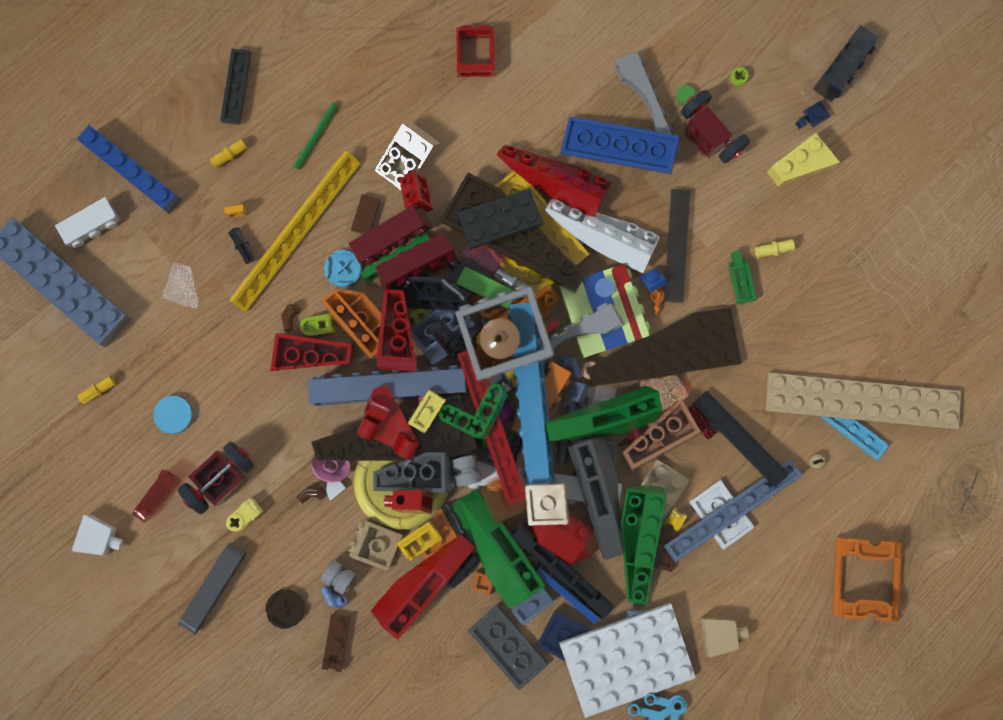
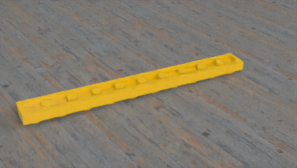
[229,150,360,312]

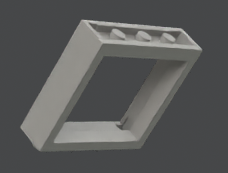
[455,285,555,381]

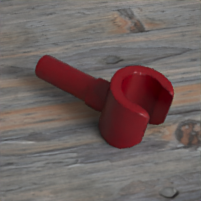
[617,428,642,447]

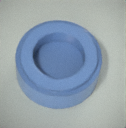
[595,278,614,298]

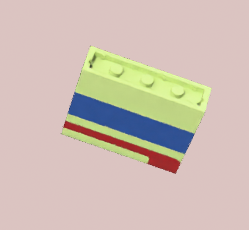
[559,264,651,359]

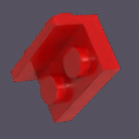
[399,170,434,212]

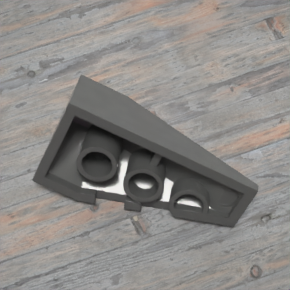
[373,452,454,492]

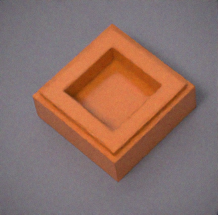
[472,571,493,595]

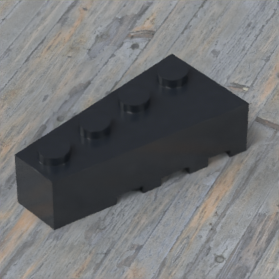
[813,25,879,102]

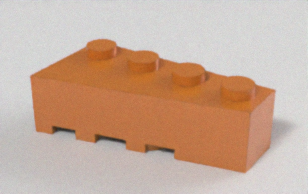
[511,361,571,435]

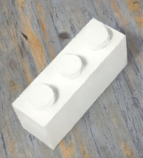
[55,197,121,248]

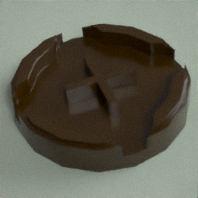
[265,589,305,629]

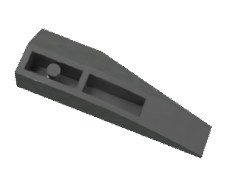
[568,436,623,560]

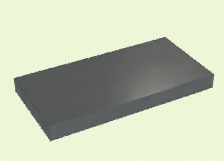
[468,604,549,690]

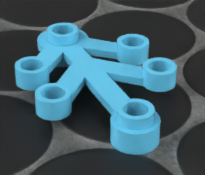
[627,693,687,720]

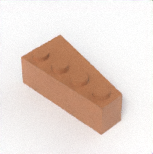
[622,399,701,472]

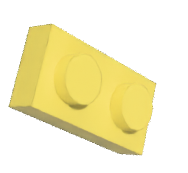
[408,389,446,433]

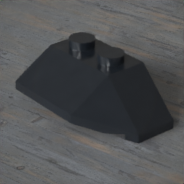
[401,276,469,311]

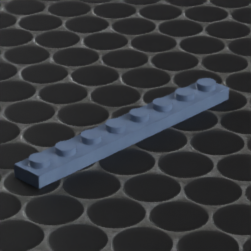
[664,460,802,563]

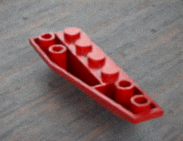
[497,144,612,217]
[371,534,476,640]

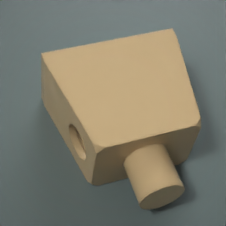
[701,617,749,657]

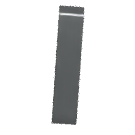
[178,543,246,635]

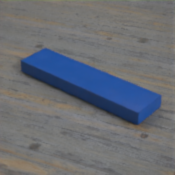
[535,567,599,624]

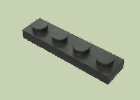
[220,48,252,125]

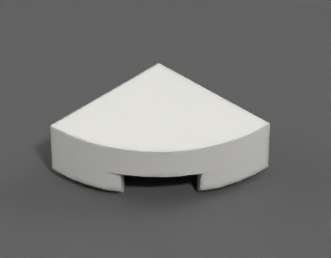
[326,481,346,501]

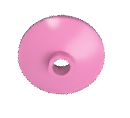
[311,455,350,483]

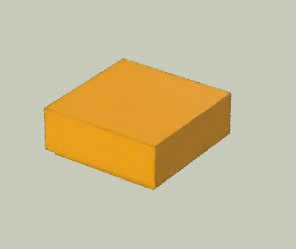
[224,204,247,218]

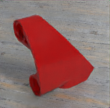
[357,385,419,460]

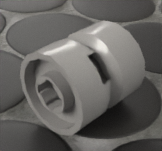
[451,455,482,487]
[320,559,357,595]

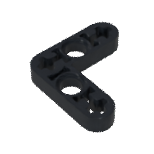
[429,317,492,361]

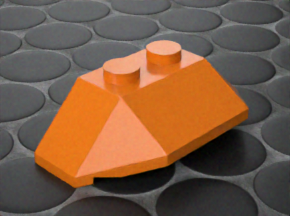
[321,288,381,359]

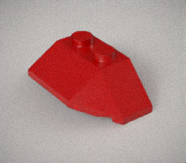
[532,512,598,564]

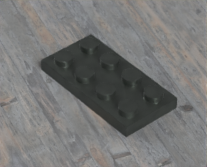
[457,188,543,250]

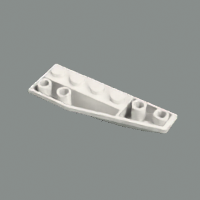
[545,199,660,273]

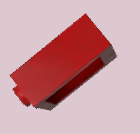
[456,25,495,77]

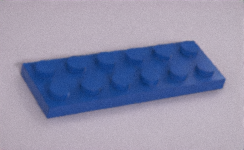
[560,117,680,175]

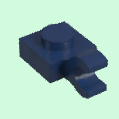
[795,101,831,129]

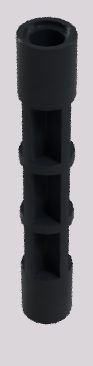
[510,521,614,619]

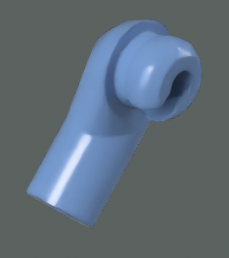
[559,355,583,379]
[321,586,347,608]

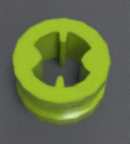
[730,67,749,86]

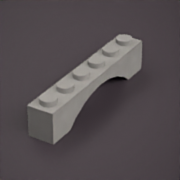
[614,51,681,160]
[541,303,625,373]

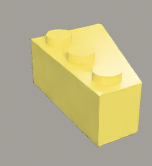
[767,133,840,187]

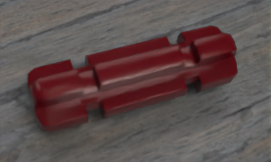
[687,405,715,440]

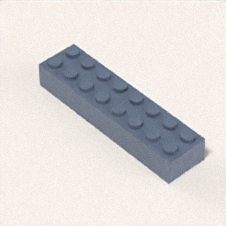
[0,217,131,347]
[308,366,467,406]

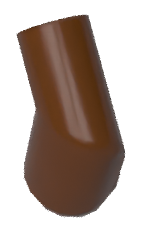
[281,303,300,331]
[297,486,326,504]

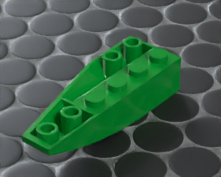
[545,386,662,441]
[621,485,666,605]
[459,489,545,609]

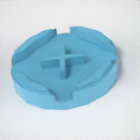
[324,249,363,288]
[153,396,193,434]

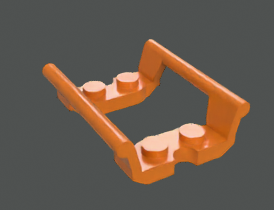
[833,537,902,622]

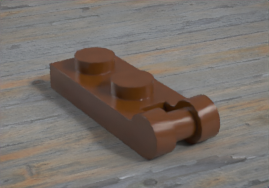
[322,614,351,672]

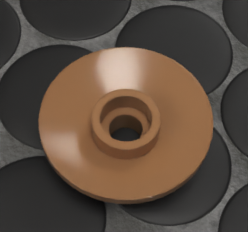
[480,318,520,359]

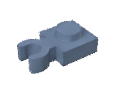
[561,380,590,413]

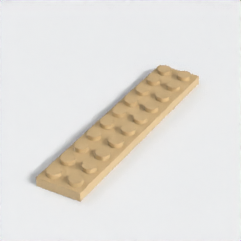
[765,373,961,430]

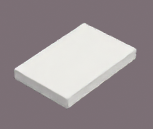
[689,480,755,550]

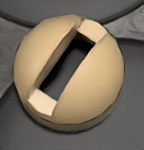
[809,454,825,469]

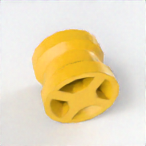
[664,507,687,531]

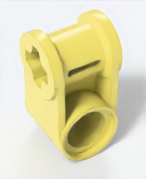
[226,497,264,532]

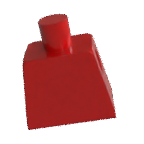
[384,490,433,514]

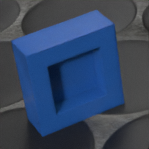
[640,267,667,293]

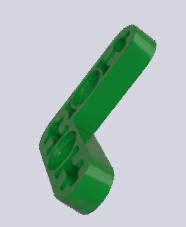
[438,384,507,439]

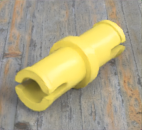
[754,239,795,259]

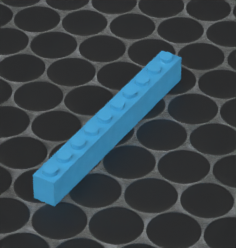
[508,302,555,493]

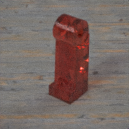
[132,470,181,523]

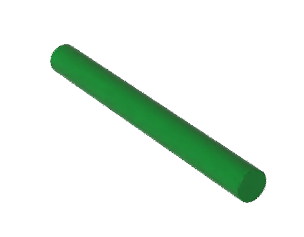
[293,103,338,170]

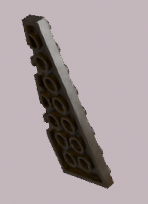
[440,172,585,293]
[588,308,742,387]
[311,393,478,461]

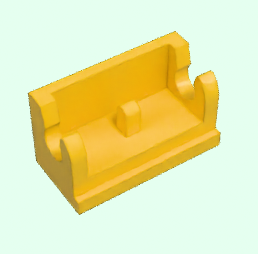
[396,521,443,561]

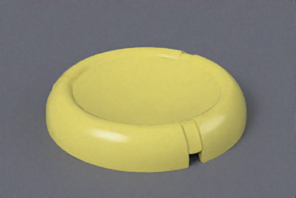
[354,461,448,530]

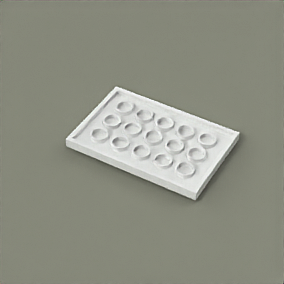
[559,603,696,718]

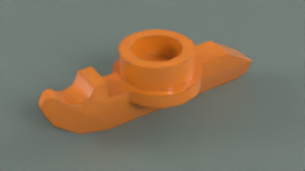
[651,287,665,315]

